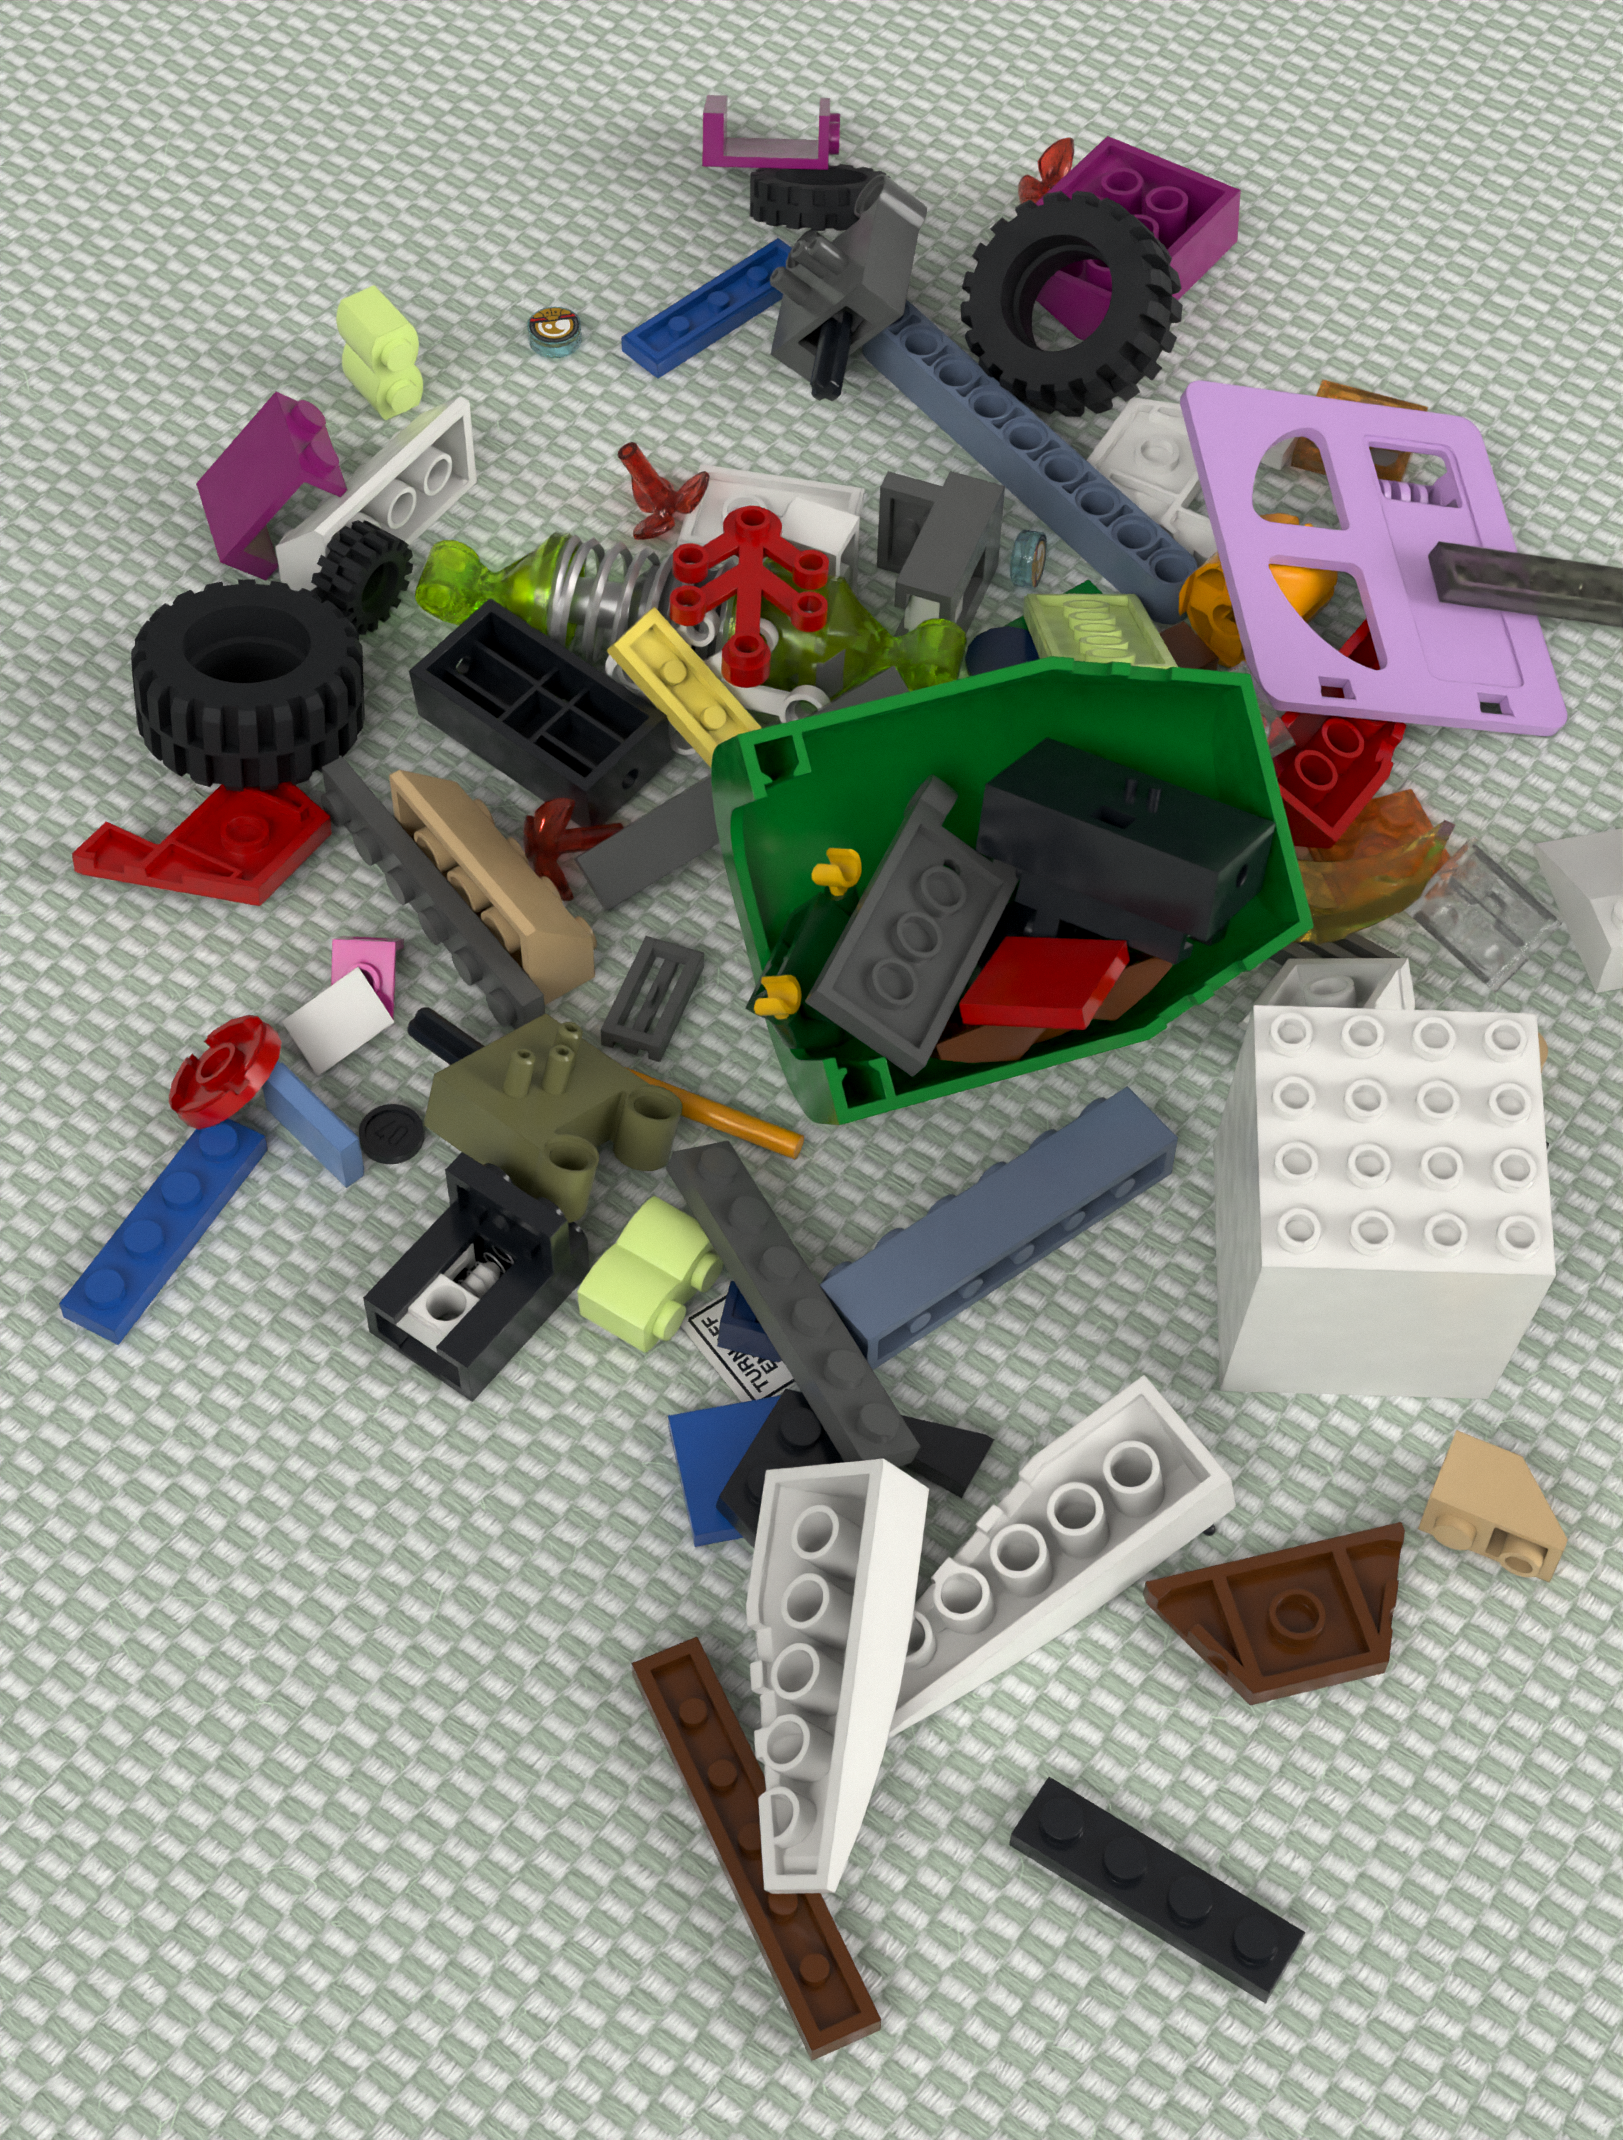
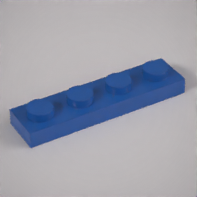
[59,1118,268,1345]

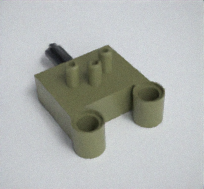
[407,1007,683,1223]

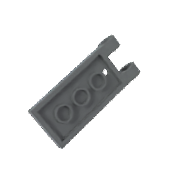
[805,774,1019,1077]

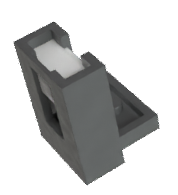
[877,471,1005,677]

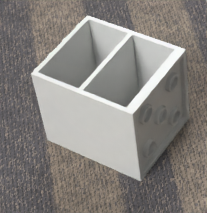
[1213,1005,1556,1399]

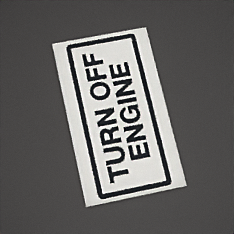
[680,1291,797,1402]

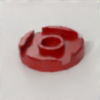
[169,1015,282,1129]

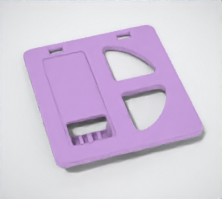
[1180,380,1567,736]

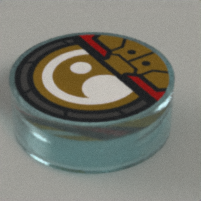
[527,307,582,358]
[1010,529,1047,589]

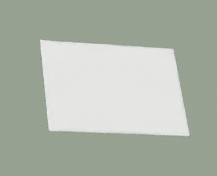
[282,967,394,1077]

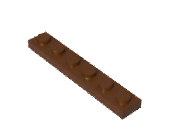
[631,1636,881,2061]

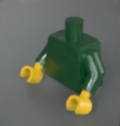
[746,848,862,1050]

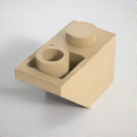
[1418,1430,1568,1583]

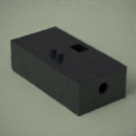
[409,598,672,835]
[975,737,1275,942]

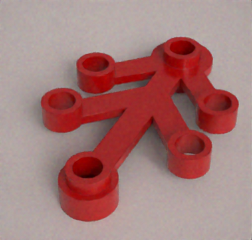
[669,505,829,688]

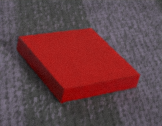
[959,937,1130,1030]

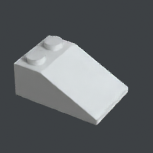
[1533,829,1623,993]

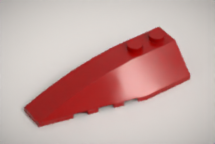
[1266,618,1407,849]

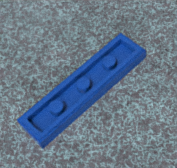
[621,238,792,379]

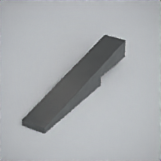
[574,666,909,911]

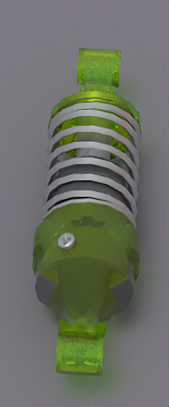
[415,531,967,704]

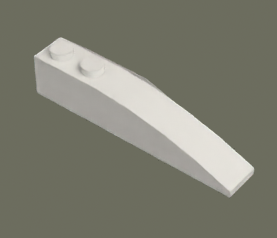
[888,1375,1236,1738]
[746,1459,929,1894]

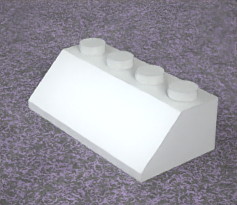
[275,396,477,591]

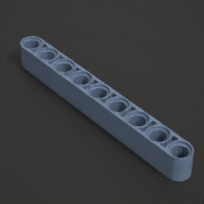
[862,299,1198,624]

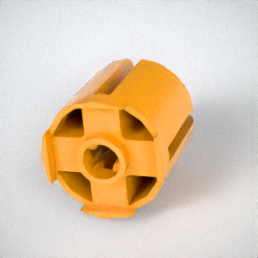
[1179,513,1338,671]

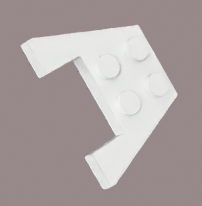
[1087,397,1301,568]

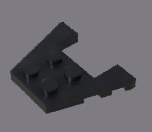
[716,1388,995,1548]

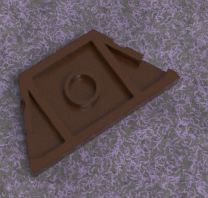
[1143,1522,1405,1705]

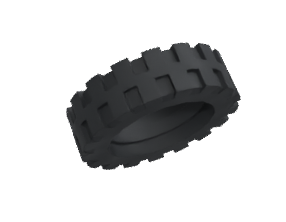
[750,163,891,231]

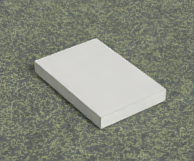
[677,464,865,569]

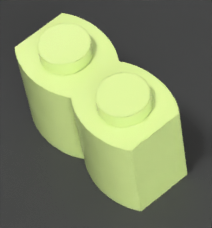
[336,285,423,420]
[577,1196,723,1353]

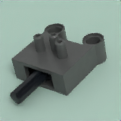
[770,174,927,401]

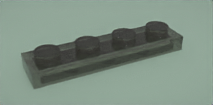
[1428,541,1623,628]

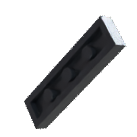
[1009,1777,1306,2004]

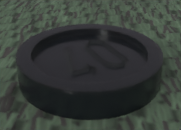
[359,1104,424,1164]

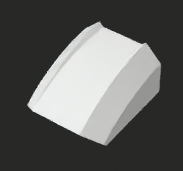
[1237,958,1415,1031]

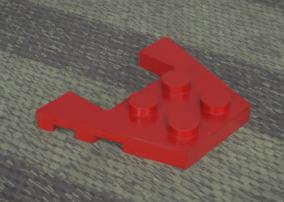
[72,781,332,906]

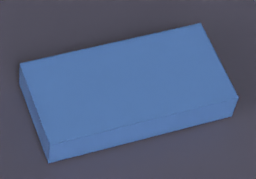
[262,1061,364,1188]

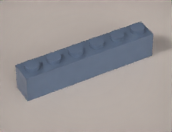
[819,1086,1178,1370]

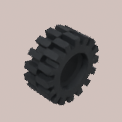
[311,520,413,635]

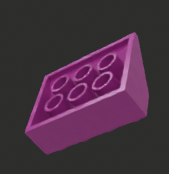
[1035,136,1241,341]

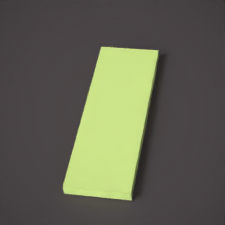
[1023,594,1178,669]

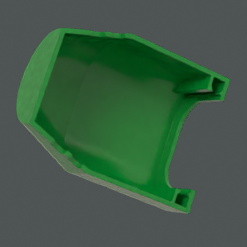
[711,656,1314,1125]

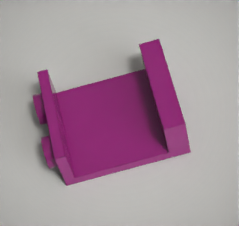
[702,95,840,170]
[196,392,347,580]

